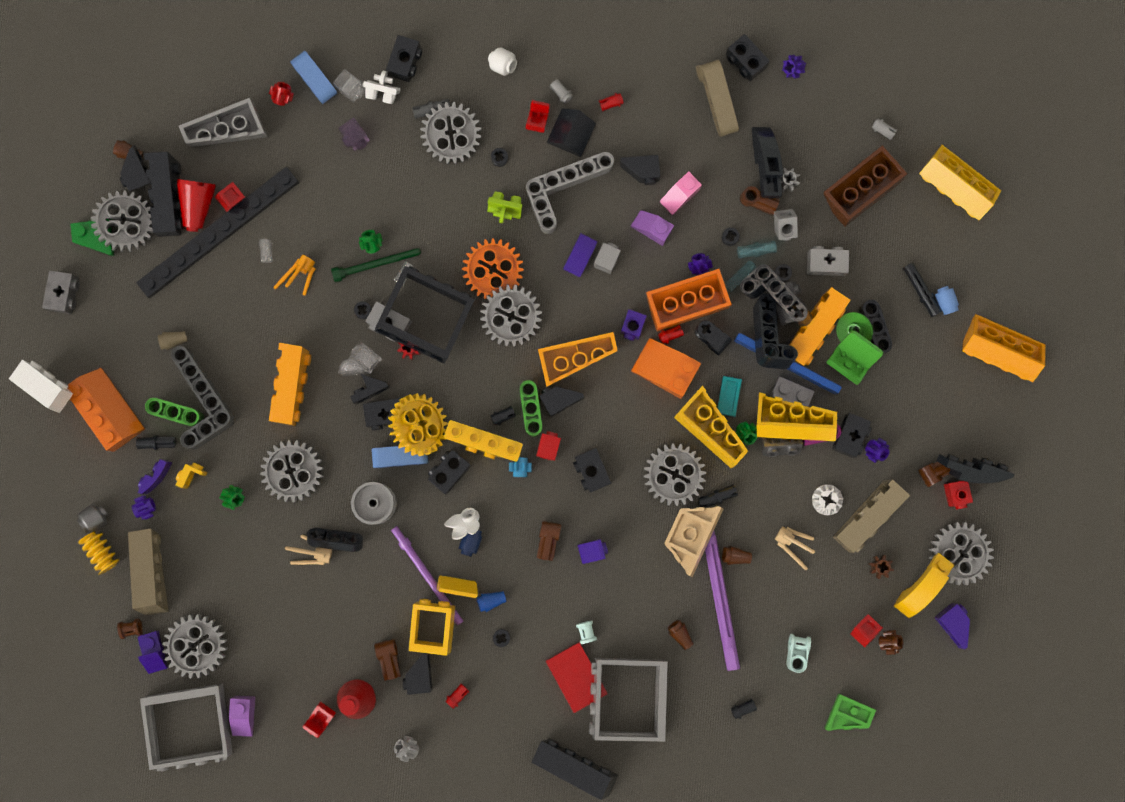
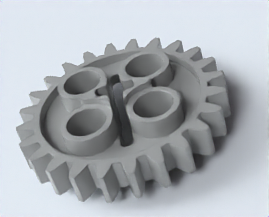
[420,102,481,164]
[91,190,153,252]
[480,284,542,346]
[260,440,324,502]
[643,443,706,506]
[929,522,994,585]
[162,614,228,679]

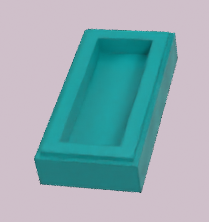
[717,376,742,417]

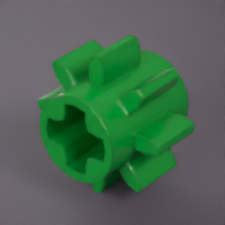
[359,230,383,253]
[735,421,757,446]
[219,485,245,510]

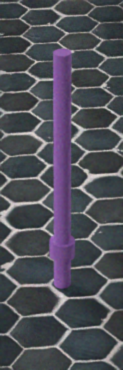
[391,526,463,626]

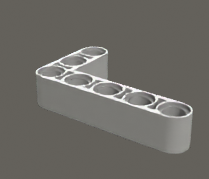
[526,152,614,234]

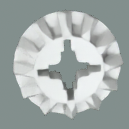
[812,485,844,515]

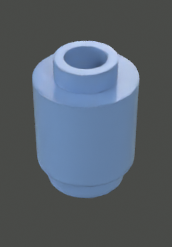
[935,286,959,315]

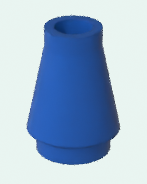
[476,591,506,612]

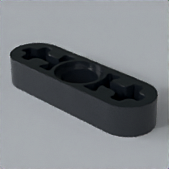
[307,528,363,552]

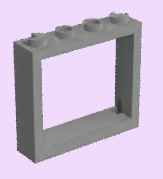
[589,658,668,742]
[140,683,233,772]

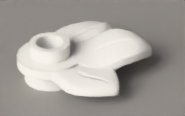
[444,508,480,540]

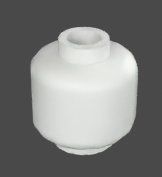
[488,47,517,76]

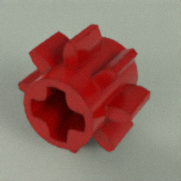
[269,82,294,106]
[397,342,420,360]

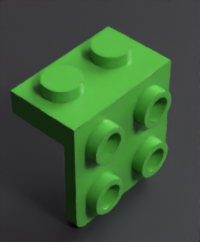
[826,331,883,385]

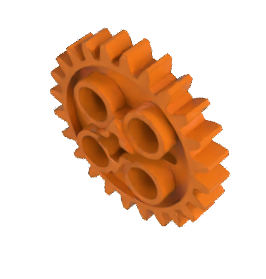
[462,238,524,300]

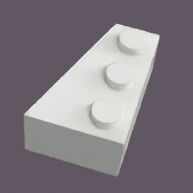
[9,360,73,413]

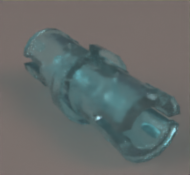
[737,241,777,259]

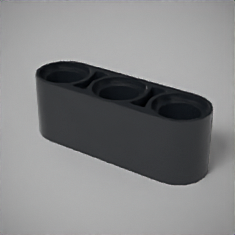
[859,300,892,354]

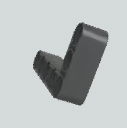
[171,346,235,449]

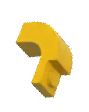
[894,553,954,618]

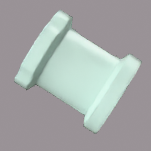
[576,620,597,644]

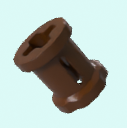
[117,618,143,639]

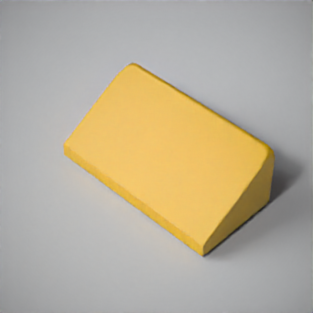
[436,575,478,598]

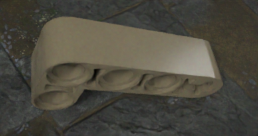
[696,60,739,137]

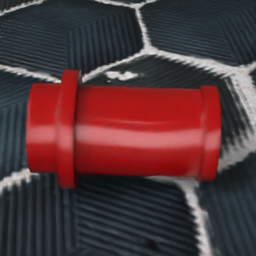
[599,93,624,112]
[658,325,684,344]
[445,683,470,709]

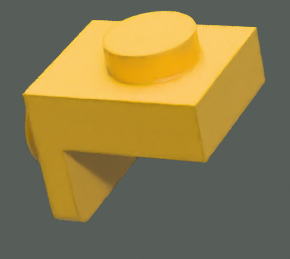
[176,462,208,489]

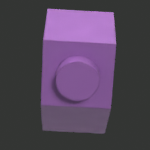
[631,210,674,246]
[229,696,255,737]

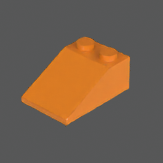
[631,338,701,399]

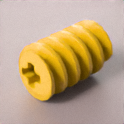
[78,532,120,575]

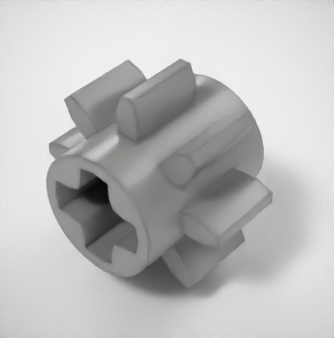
[781,168,800,192]
[394,736,419,762]

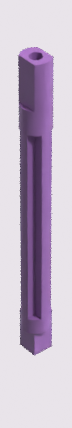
[705,531,740,671]

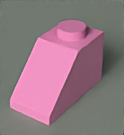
[660,172,702,216]

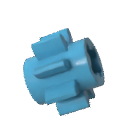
[509,457,532,477]

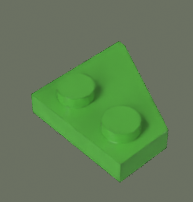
[824,693,876,731]

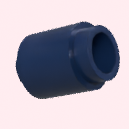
[458,530,482,557]

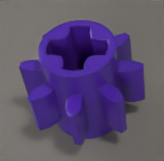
[782,55,806,79]
[688,253,713,276]
[865,438,890,463]
[131,495,156,520]

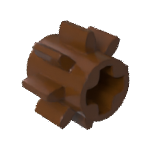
[868,555,894,579]
[879,630,904,655]

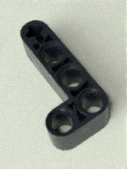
[740,264,812,326]
[753,293,798,370]

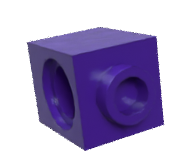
[620,310,647,341]

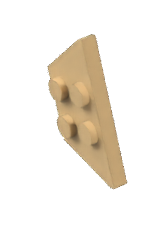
[664,506,723,577]

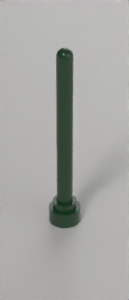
[331,248,421,283]

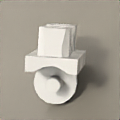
[363,70,401,104]

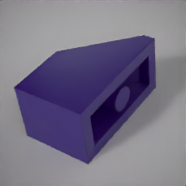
[934,603,970,650]

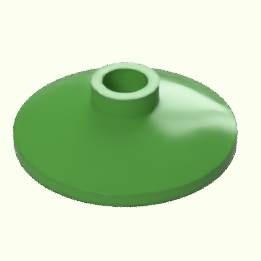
[836,312,873,342]

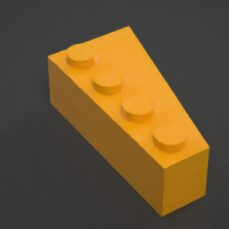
[538,332,618,387]

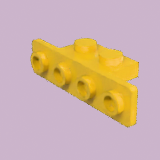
[444,420,523,462]

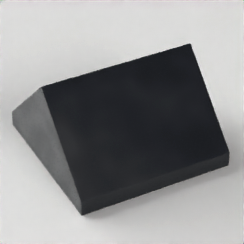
[547,108,596,157]

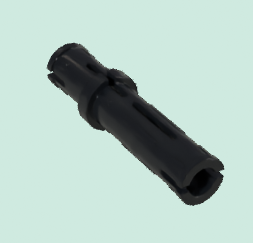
[902,262,942,317]

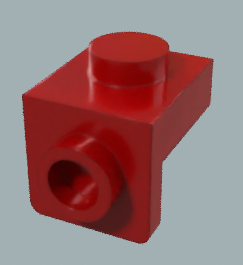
[526,100,550,133]
[303,701,336,738]

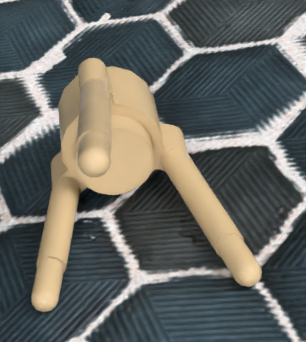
[775,526,815,570]
[285,534,332,565]

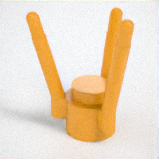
[274,255,316,296]

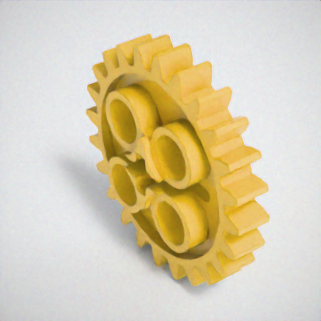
[388,393,448,457]

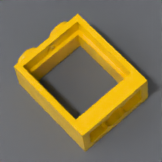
[409,599,455,656]

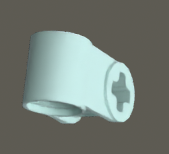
[786,634,811,673]

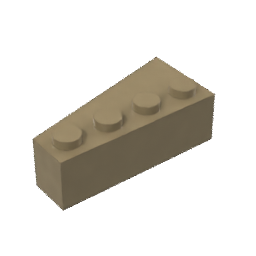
[833,479,911,553]
[128,529,169,616]

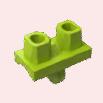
[487,191,522,223]

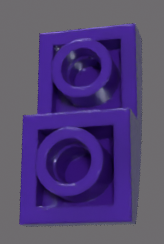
[563,233,598,277]
[138,459,172,494]

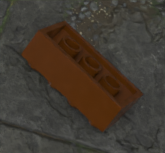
[823,145,907,227]

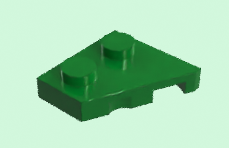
[70,219,114,256]

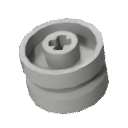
[351,482,397,525]

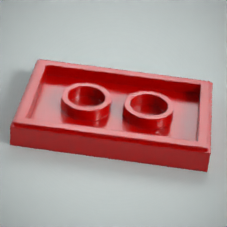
[546,642,608,713]

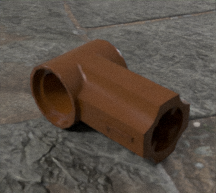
[740,186,780,215]
[918,462,950,487]
[537,521,562,561]
[374,639,401,681]

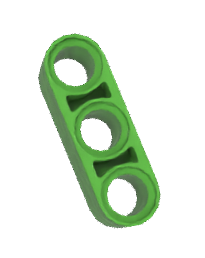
[520,380,543,437]
[145,398,204,427]

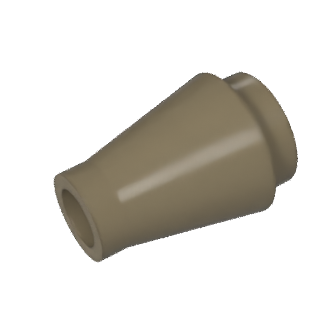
[158,331,188,350]

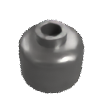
[77,504,108,533]

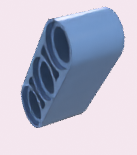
[290,51,338,104]
[371,446,428,468]

